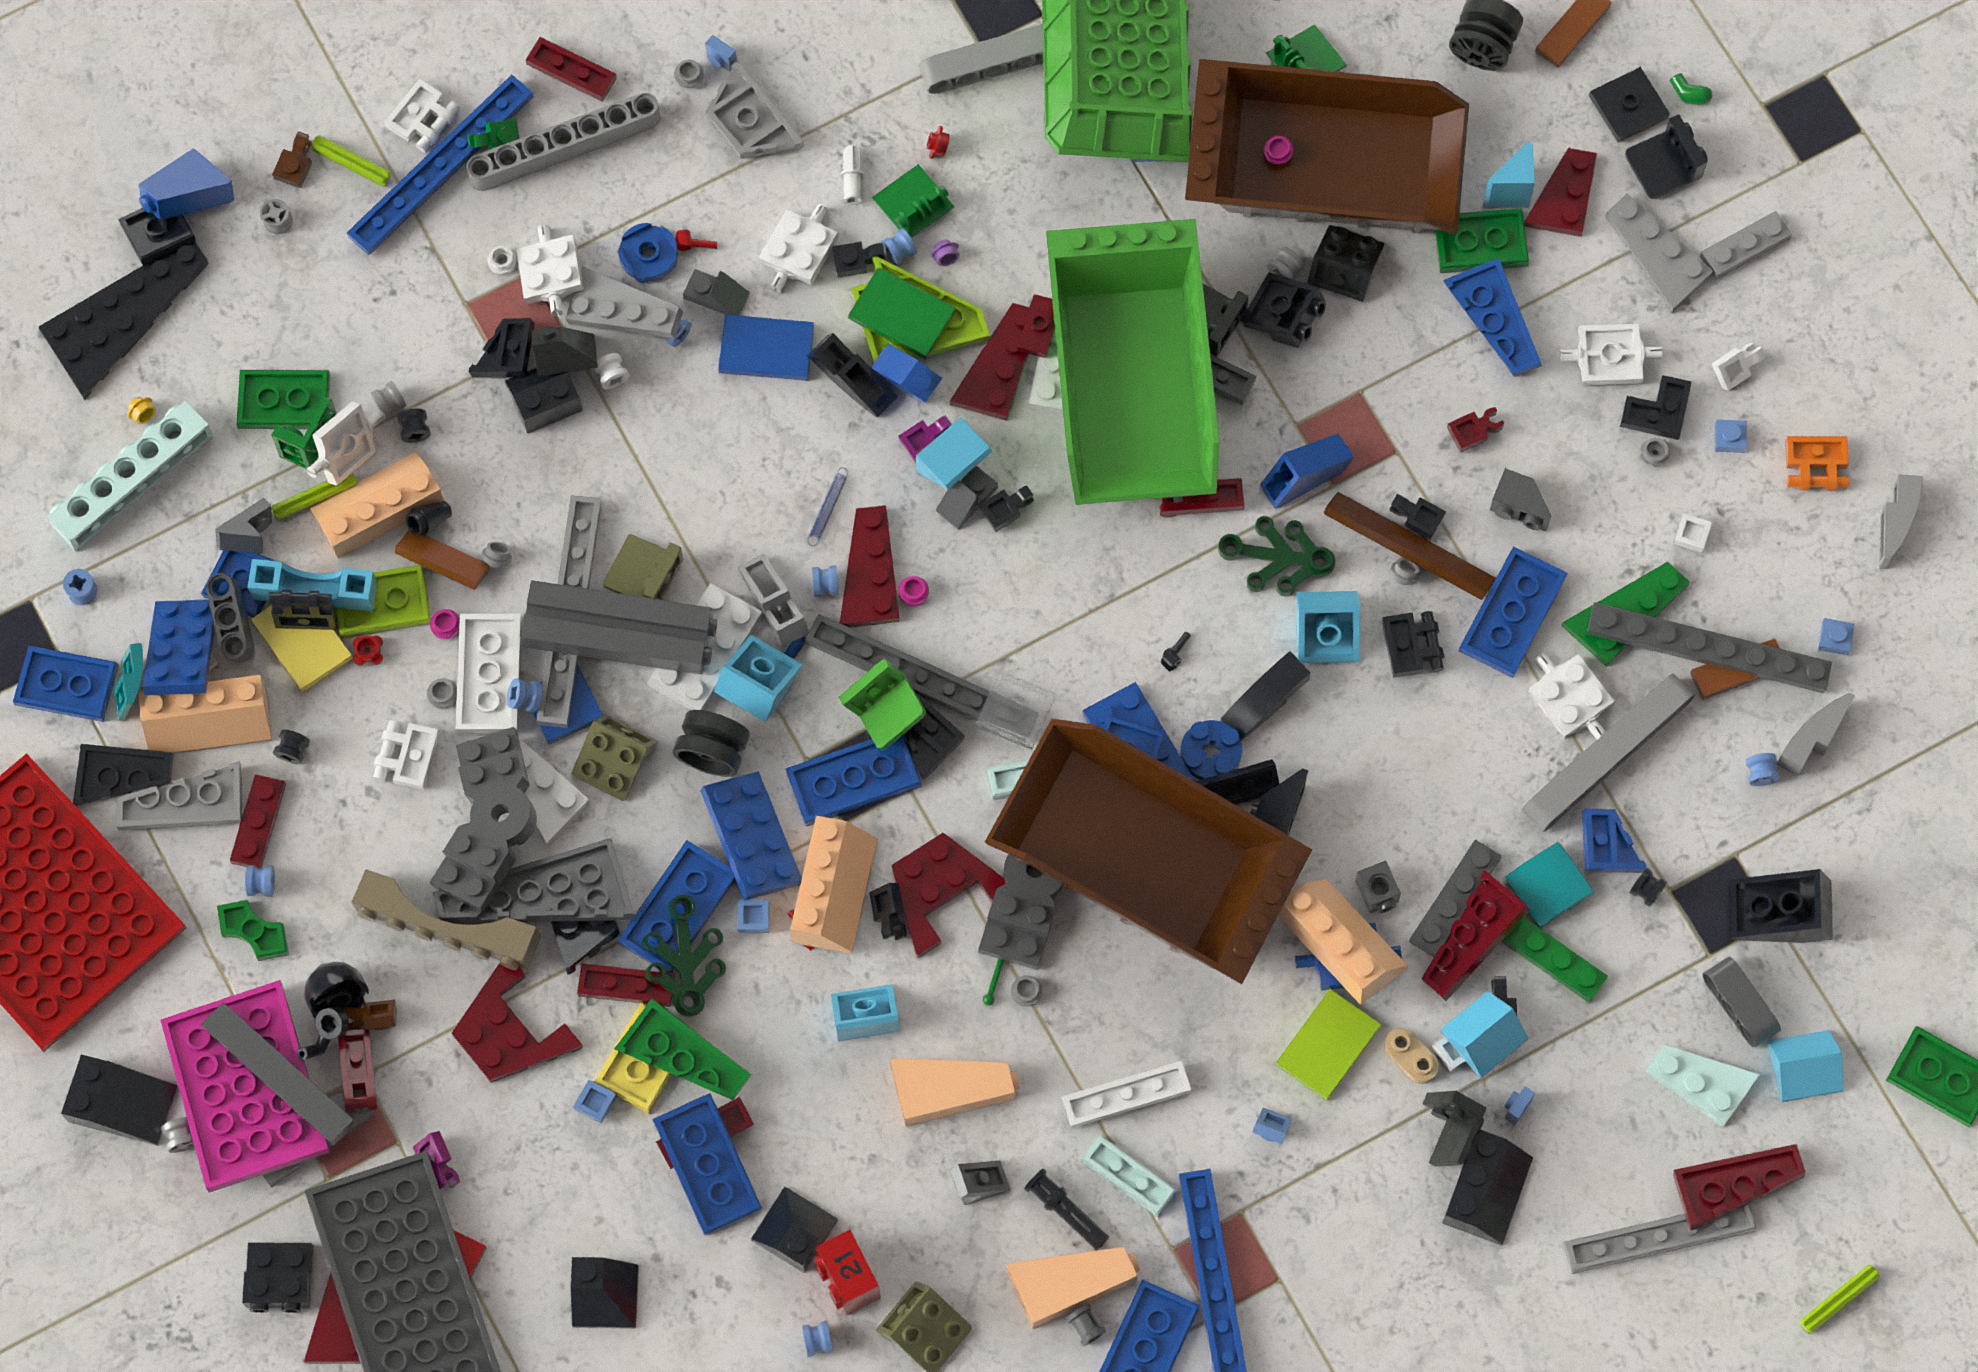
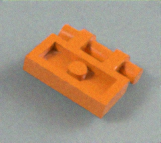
[1785,436,1849,491]

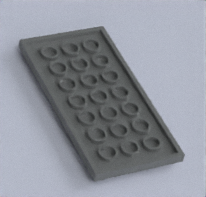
[304,1151,501,1372]

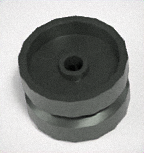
[673,710,750,777]

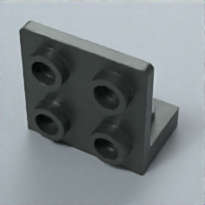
[1307,225,1384,302]
[1203,284,1249,357]
[1422,1090,1487,1166]

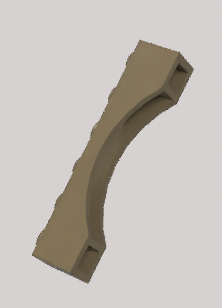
[351,869,541,970]

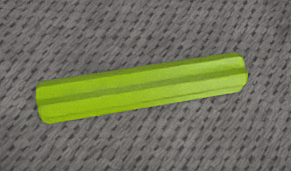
[311,135,391,186]
[271,472,357,520]
[1800,1264,1880,1334]

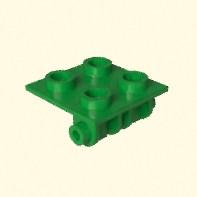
[1266,24,1347,72]
[872,164,954,238]

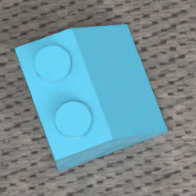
[1296,591,1360,663]
[714,635,803,722]

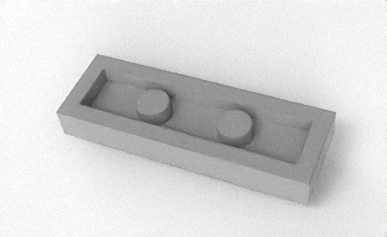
[1700,211,1792,279]

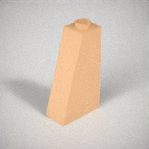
[890,1058,1020,1126]
[1006,1247,1140,1329]

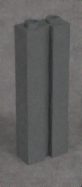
[520,580,718,675]

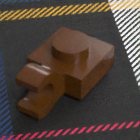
[272,131,312,188]
[342,999,397,1030]

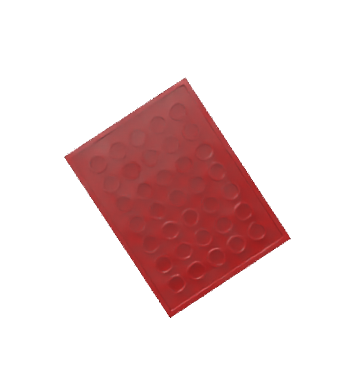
[0,753,187,1052]

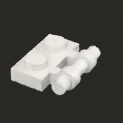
[384,79,460,153]
[373,720,440,790]

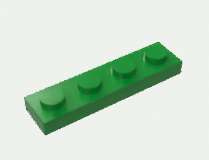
[1501,917,1608,1003]

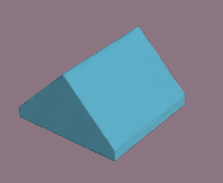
[1483,141,1535,208]
[916,417,993,490]
[831,984,900,1041]
[1440,991,1529,1079]
[1767,1030,1844,1102]

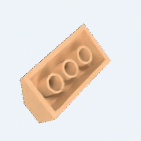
[309,452,444,559]
[138,675,272,753]
[790,816,877,954]
[1279,879,1408,1005]

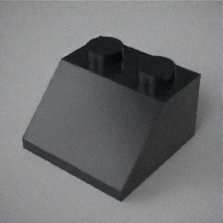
[504,368,583,434]

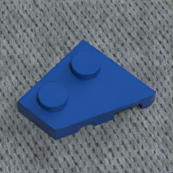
[1582,808,1646,873]

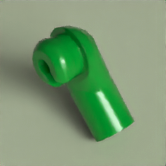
[1670,73,1712,105]

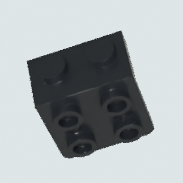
[1625,114,1708,199]

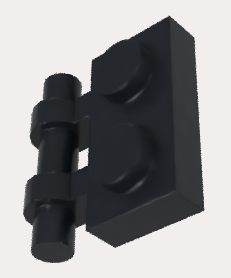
[269,589,337,630]
[1382,611,1445,678]

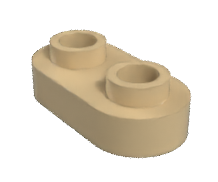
[1384,1028,1439,1084]

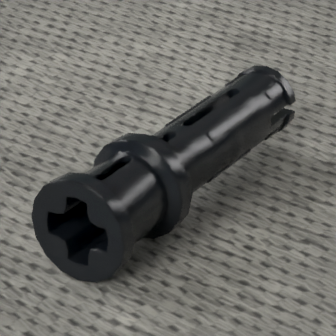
[1024,1168,1110,1251]

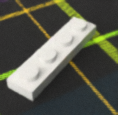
[1062,1060,1191,1129]

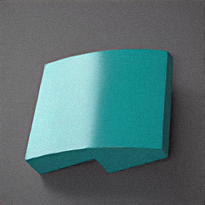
[114,643,143,721]
[1505,842,1595,928]

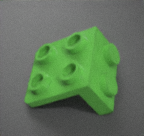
[838,658,926,750]

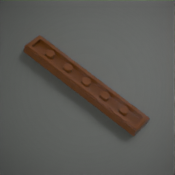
[1323,492,1496,600]

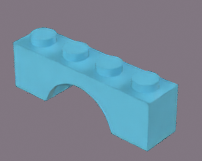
[247,559,378,612]

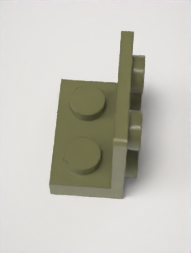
[603,534,684,600]
[571,714,659,801]
[876,1281,972,1372]

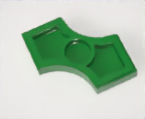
[217,900,289,961]

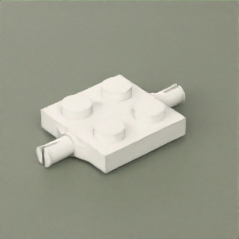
[758,204,839,293]
[516,224,584,316]
[1559,324,1662,385]
[307,401,384,486]
[1528,652,1615,740]

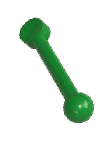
[982,959,1004,1006]

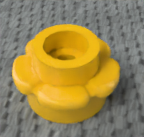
[127,397,156,424]

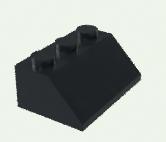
[1442,1129,1533,1246]

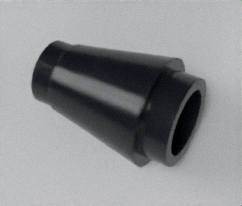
[406,501,452,536]

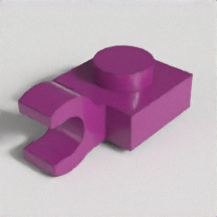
[898,415,952,463]
[413,1131,460,1190]

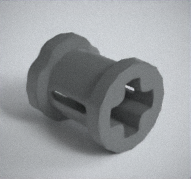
[1066,1304,1106,1346]

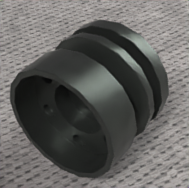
[1449,0,1523,71]

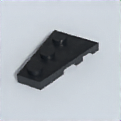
[73,744,174,806]

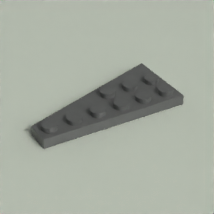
[432,838,636,924]

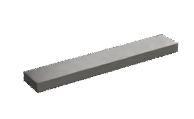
[1563,1204,1757,1274]

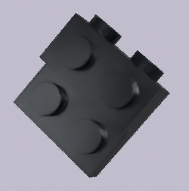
[1241,272,1326,348]
[242,1242,313,1313]

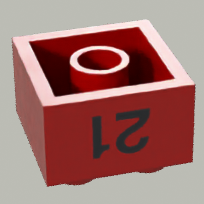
[813,1230,881,1315]

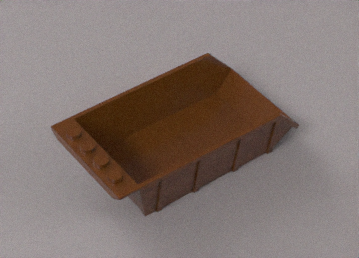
[1185,59,1469,235]
[985,719,1313,985]

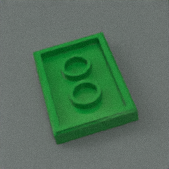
[1435,208,1529,273]
[848,267,956,360]
[236,370,331,429]
[1885,1026,1978,1128]

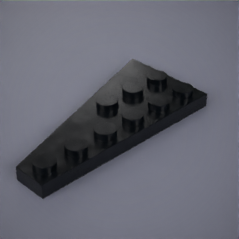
[38,242,209,400]

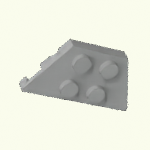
[706,60,804,159]

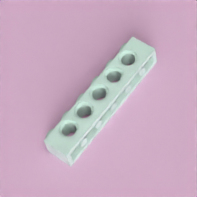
[47,401,213,551]

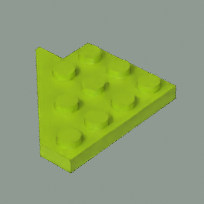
[851,257,990,363]

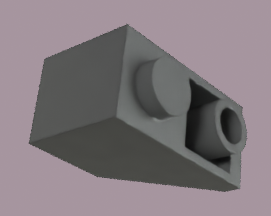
[1490,468,1552,531]

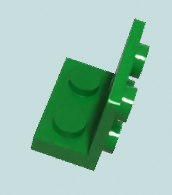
[271,397,337,469]

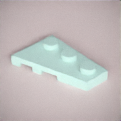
[1645,1045,1760,1127]

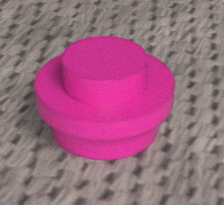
[1264,136,1294,165]
[899,576,929,606]
[430,609,460,639]

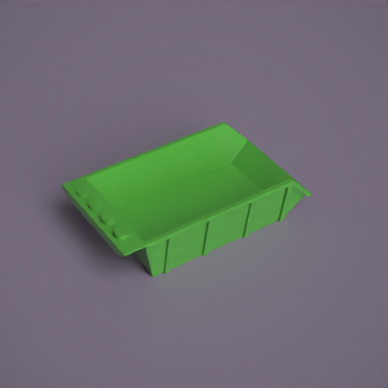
[1042,0,1192,162]
[1046,219,1220,505]

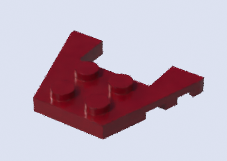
[891,833,1006,958]
[452,962,583,1083]

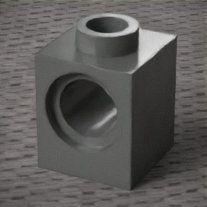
[1356,861,1401,913]

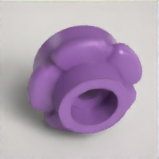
[931,240,960,266]

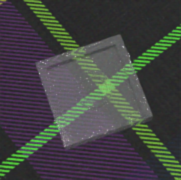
[976,671,1056,750]

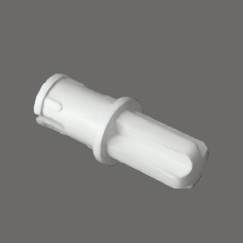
[841,145,864,205]

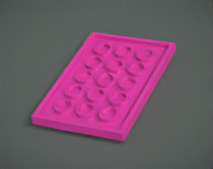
[161,980,330,1193]

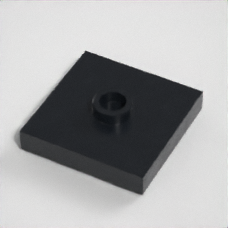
[1589,67,1670,142]
[118,208,196,266]

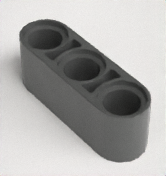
[207,573,254,662]
[1702,956,1781,1048]

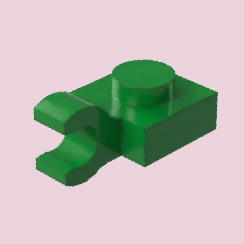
[467,118,520,150]

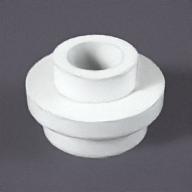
[487,246,517,275]

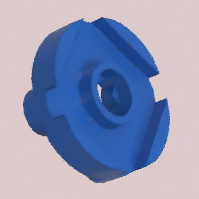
[618,223,678,283]
[1180,720,1242,780]

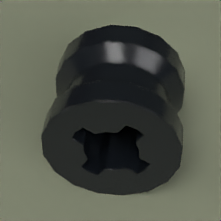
[397,408,431,443]
[273,729,310,764]
[1629,868,1668,907]

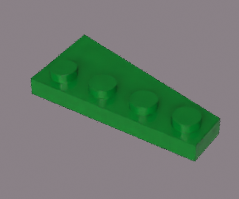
[1562,561,1690,666]
[614,999,752,1100]

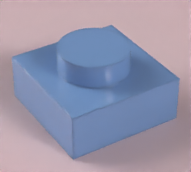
[705,35,737,72]
[1715,419,1747,453]
[1818,618,1854,656]
[737,899,769,933]
[573,1080,617,1124]
[1504,1086,1535,1125]
[1253,1107,1292,1144]

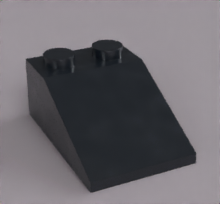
[1730,869,1833,943]
[61,1054,177,1146]

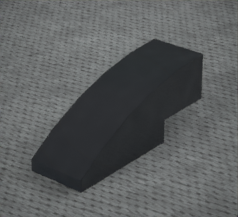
[807,333,898,418]
[1220,651,1311,741]

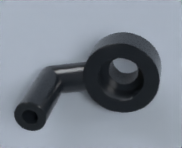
[297,1006,349,1060]

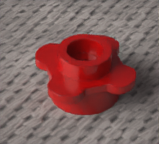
[926,126,950,159]
[353,635,383,666]

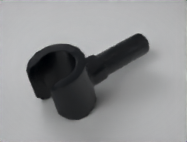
[1161,631,1191,672]

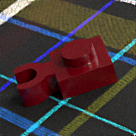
[1447,407,1504,453]

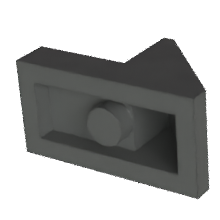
[683,269,750,316]
[936,466,998,530]
[215,498,272,554]
[950,1160,1011,1205]

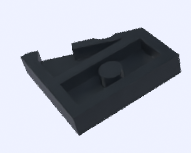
[468,318,535,378]
[905,696,965,780]
[551,920,620,975]

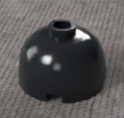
[304,962,369,1021]

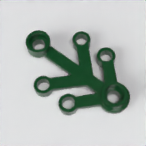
[1218,516,1336,597]
[642,895,726,1017]

